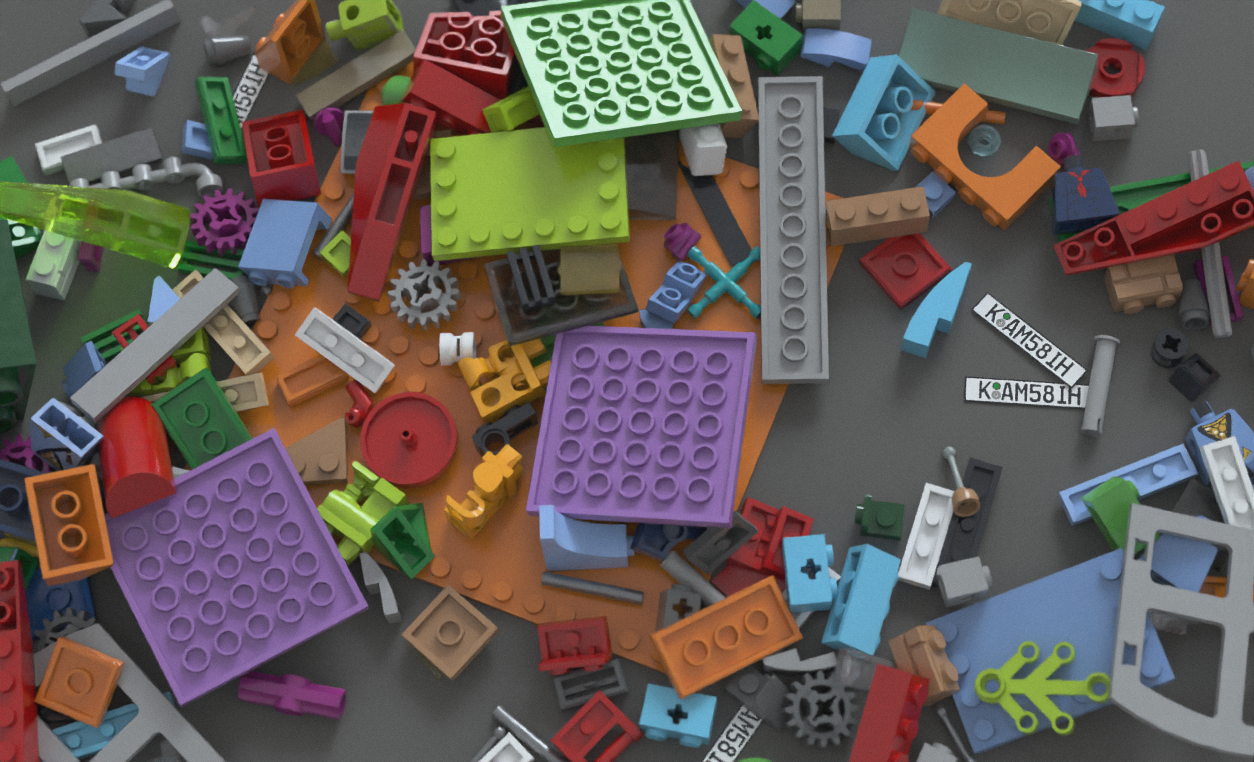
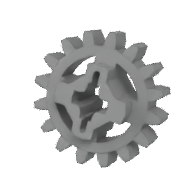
[388,259,461,331]

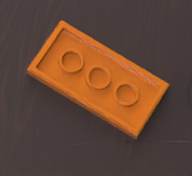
[649,575,803,699]

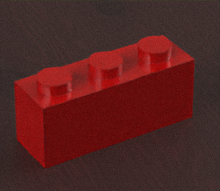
[401,60,500,135]
[849,663,930,762]

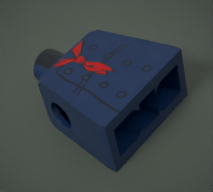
[1052,155,1119,235]

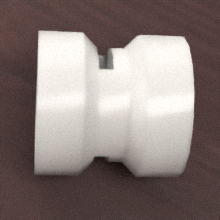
[439,332,476,366]

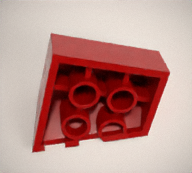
[413,11,518,100]

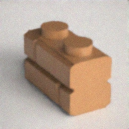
[1104,255,1183,314]
[888,625,960,707]

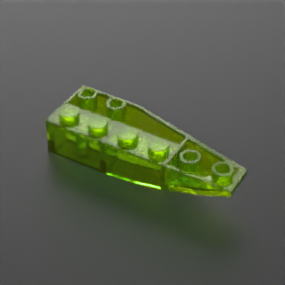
[0,181,190,268]

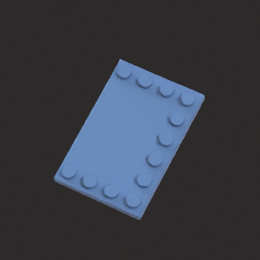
[926,548,1176,754]

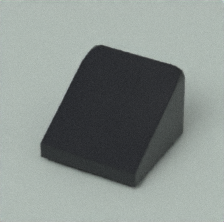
[1169,353,1221,402]

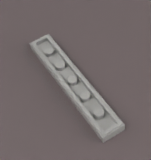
[1,0,181,106]
[70,268,239,423]

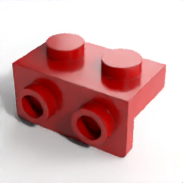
[537,616,613,675]

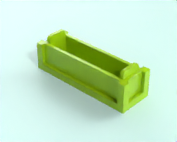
[482,86,540,133]

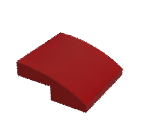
[725,497,814,580]

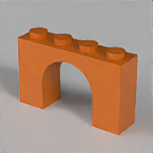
[910,83,1061,231]

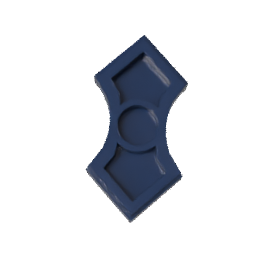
[630,523,708,562]

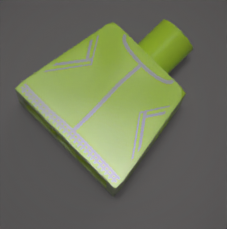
[326,0,404,50]

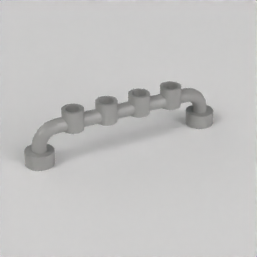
[39,157,223,233]

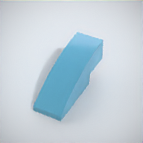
[901,262,972,358]

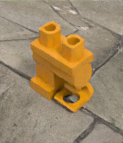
[458,333,551,423]
[444,444,524,540]

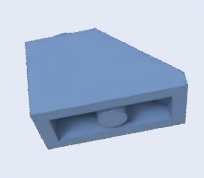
[62,341,107,399]

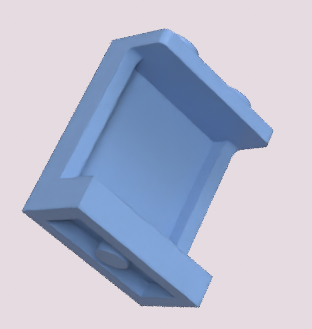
[238,199,332,288]

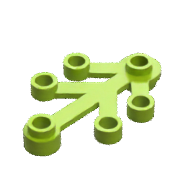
[974,641,1110,736]

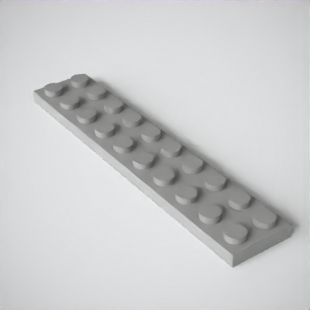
[758,76,829,384]

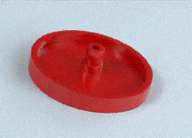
[360,392,458,488]

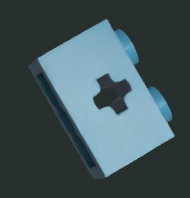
[782,534,838,613]
[639,684,717,748]

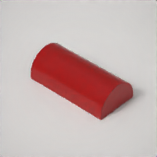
[95,396,176,519]

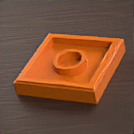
[34,636,125,728]

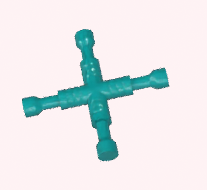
[687,246,761,320]

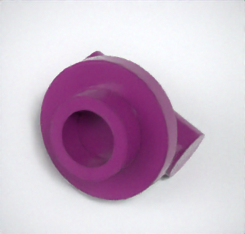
[314,107,344,145]
[1048,132,1081,165]
[664,223,701,262]

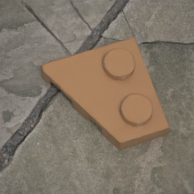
[285,418,348,486]

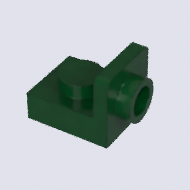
[855,494,905,541]

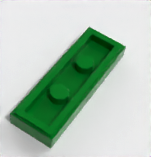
[195,77,248,164]

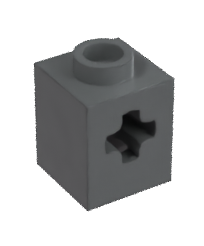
[655,584,701,633]

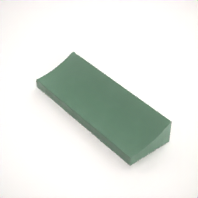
[899,8,1098,125]

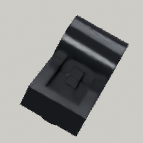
[471,402,539,457]

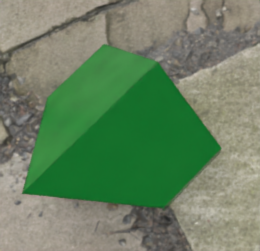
[370,503,435,579]

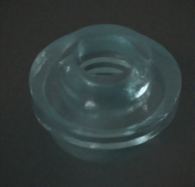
[968,125,1001,156]

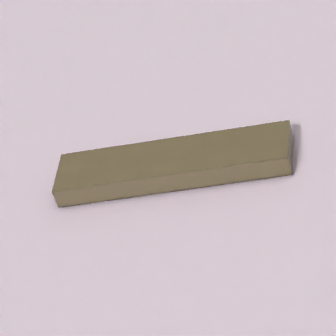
[296,30,416,122]

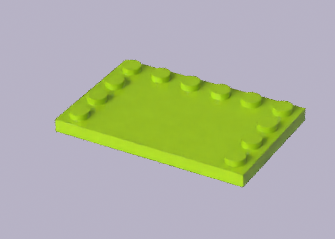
[430,127,630,261]

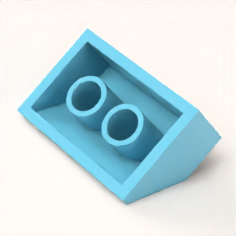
[832,55,936,171]

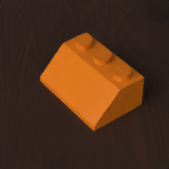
[24,464,114,586]

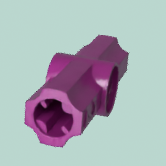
[238,671,347,720]

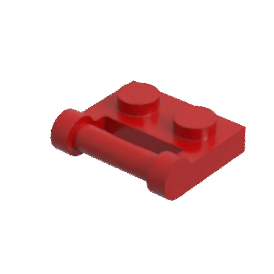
[550,690,643,762]

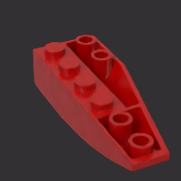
[348,103,437,302]
[1053,160,1254,276]
[0,560,39,762]

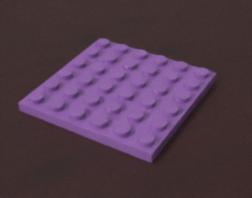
[526,324,757,528]
[104,428,369,707]

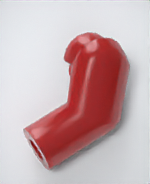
[345,379,374,428]

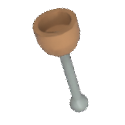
[943,446,981,517]

